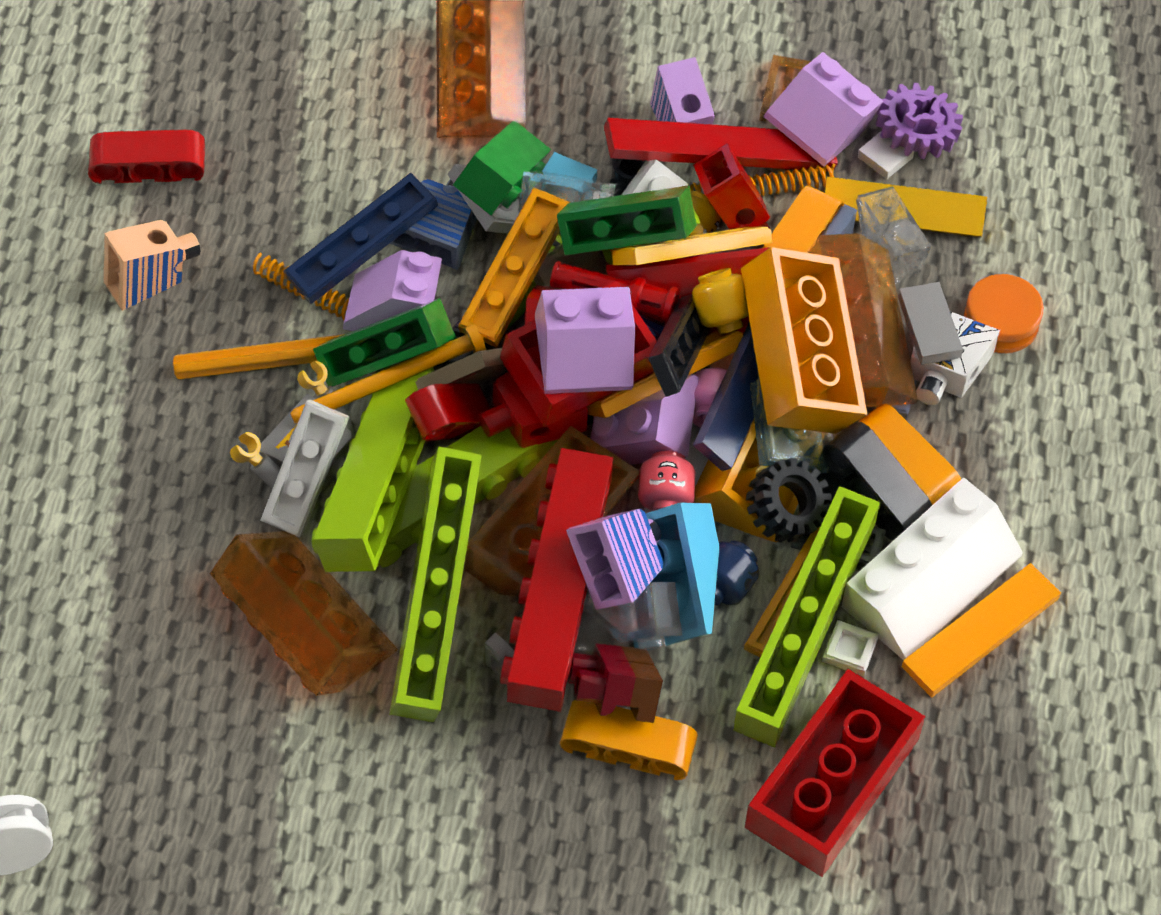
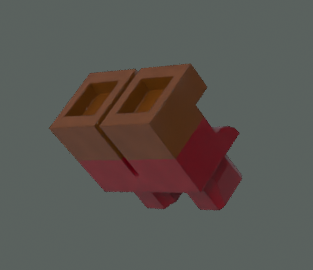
[568,643,663,723]

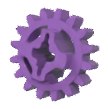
[876,83,963,159]

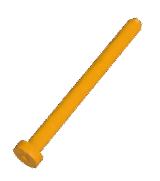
[290,324,486,424]

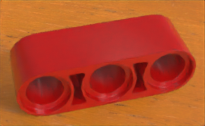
[88,129,205,184]
[405,384,491,440]

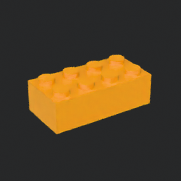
[741,247,867,434]

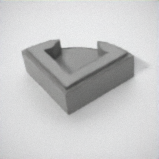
[485,633,514,676]

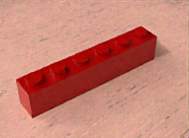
[500,448,613,712]

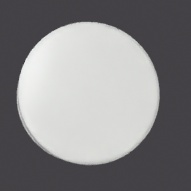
[0,795,53,875]

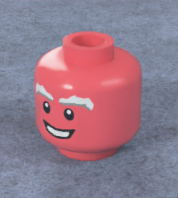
[638,451,696,511]

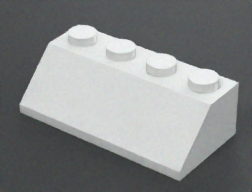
[841,477,1023,660]

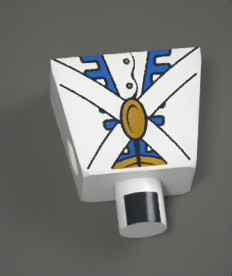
[907,311,1000,405]

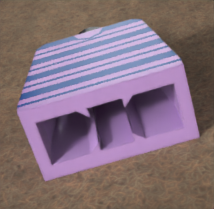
[650,57,714,125]
[566,508,663,610]

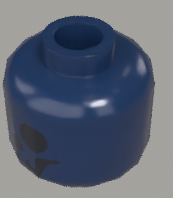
[714,540,760,605]

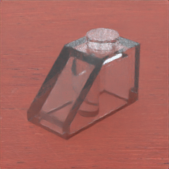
[584,582,682,650]

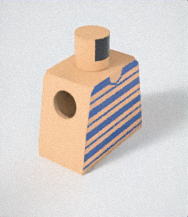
[104,220,201,311]

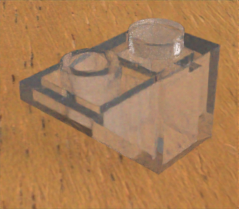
[856,186,931,287]

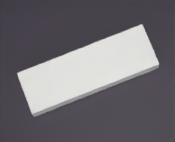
[260,400,350,537]

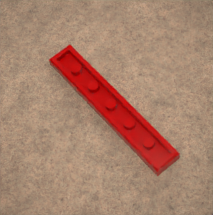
[604,118,838,172]

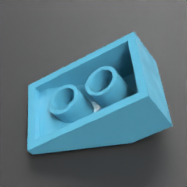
[626,502,719,651]

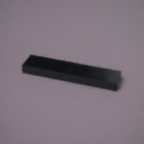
[648,294,710,397]

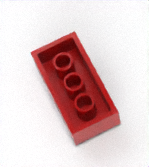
[744,669,925,877]

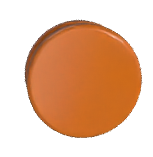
[964,274,1044,353]

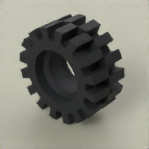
[746,458,832,543]

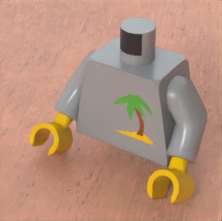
[230,361,356,496]

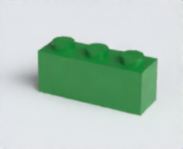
[453,120,551,216]
[557,185,697,255]
[313,298,456,387]

